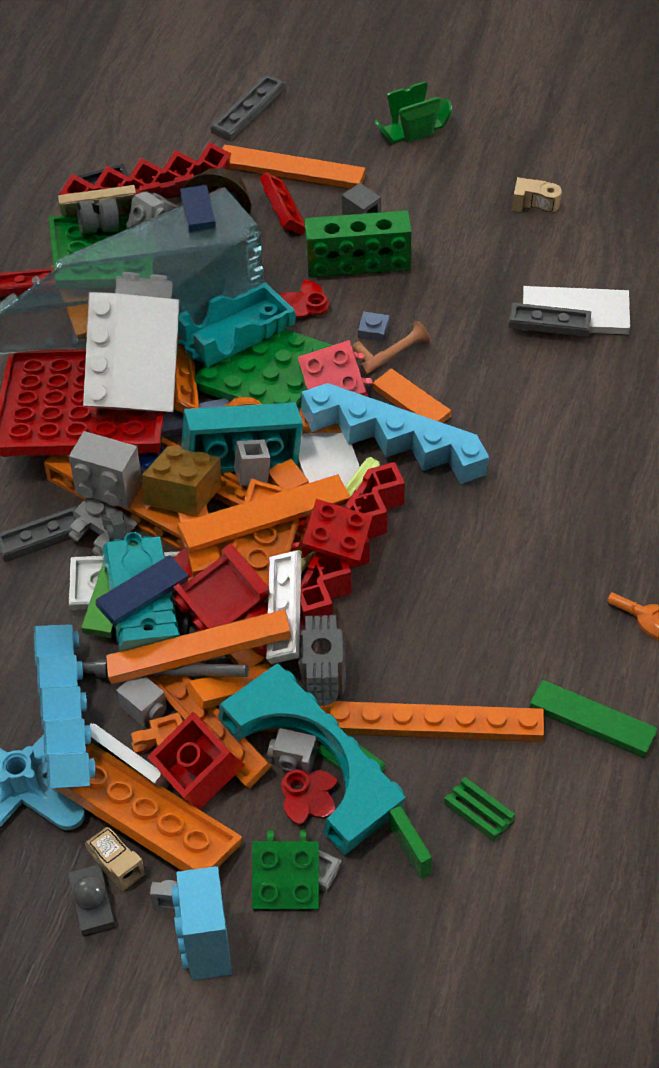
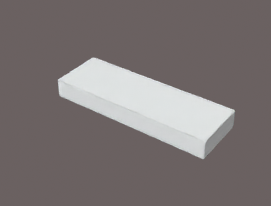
[90,723,170,789]

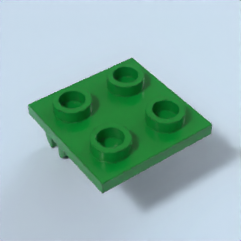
[252,830,319,909]

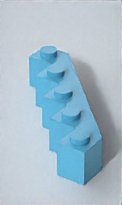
[301,383,489,484]
[34,625,95,788]

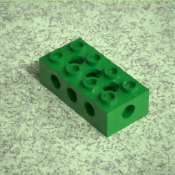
[305,210,412,277]

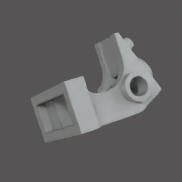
[126,192,183,241]

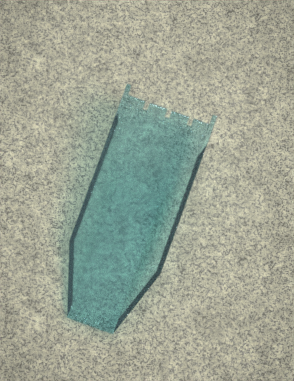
[0,187,264,355]

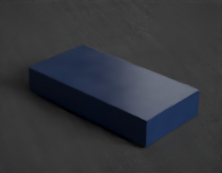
[180,185,216,232]

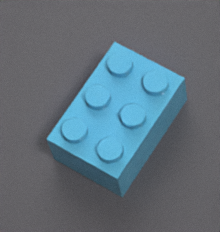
[171,866,232,981]

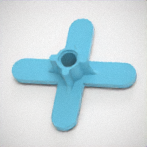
[0,734,85,830]

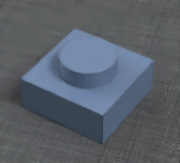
[358,312,389,342]

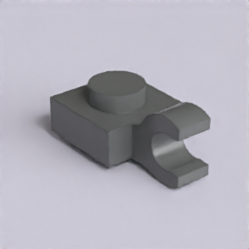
[101,511,127,542]

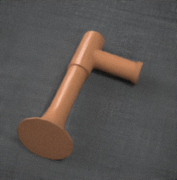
[352,320,431,375]

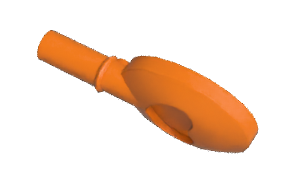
[607,592,659,641]

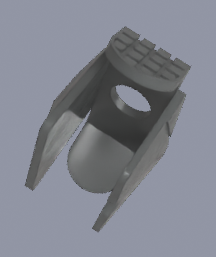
[297,615,346,706]

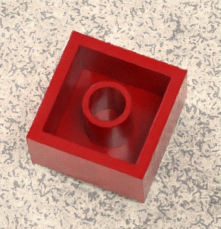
[147,712,245,810]

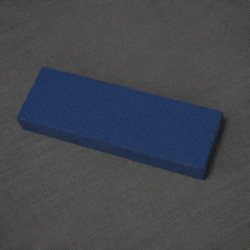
[96,555,188,626]

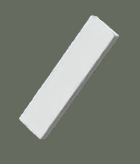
[266,550,301,664]

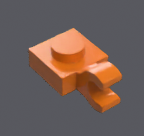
[131,712,183,755]

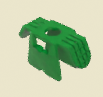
[374,81,452,144]

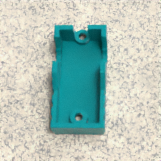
[177,282,296,367]
[103,532,180,652]

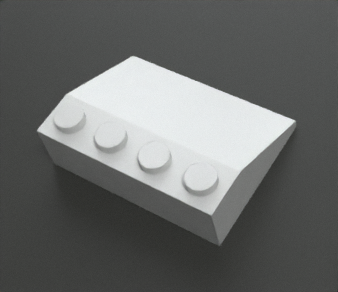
[83,292,179,412]

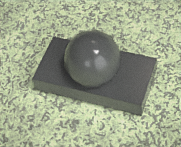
[68,864,115,936]

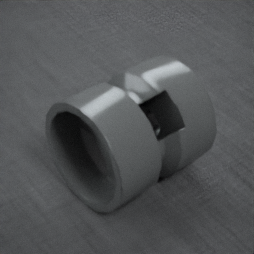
[77,198,119,234]

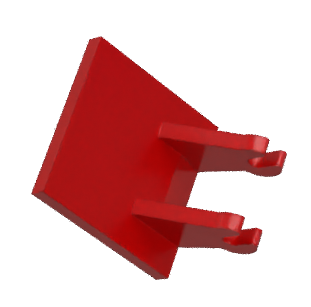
[291,499,372,564]

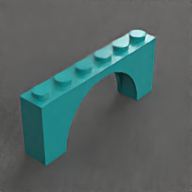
[218,663,406,856]

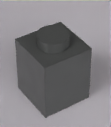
[342,183,381,215]

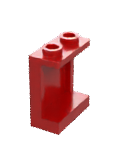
[173,543,269,631]

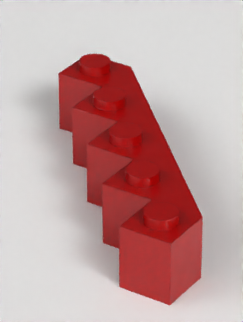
[59,142,231,199]
[300,462,405,625]

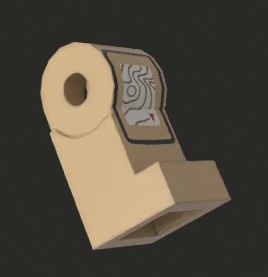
[512,177,562,213]
[85,827,145,892]

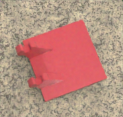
[298,340,373,394]

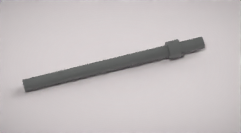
[82,659,249,678]

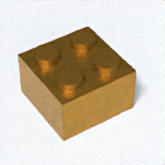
[142,446,221,516]

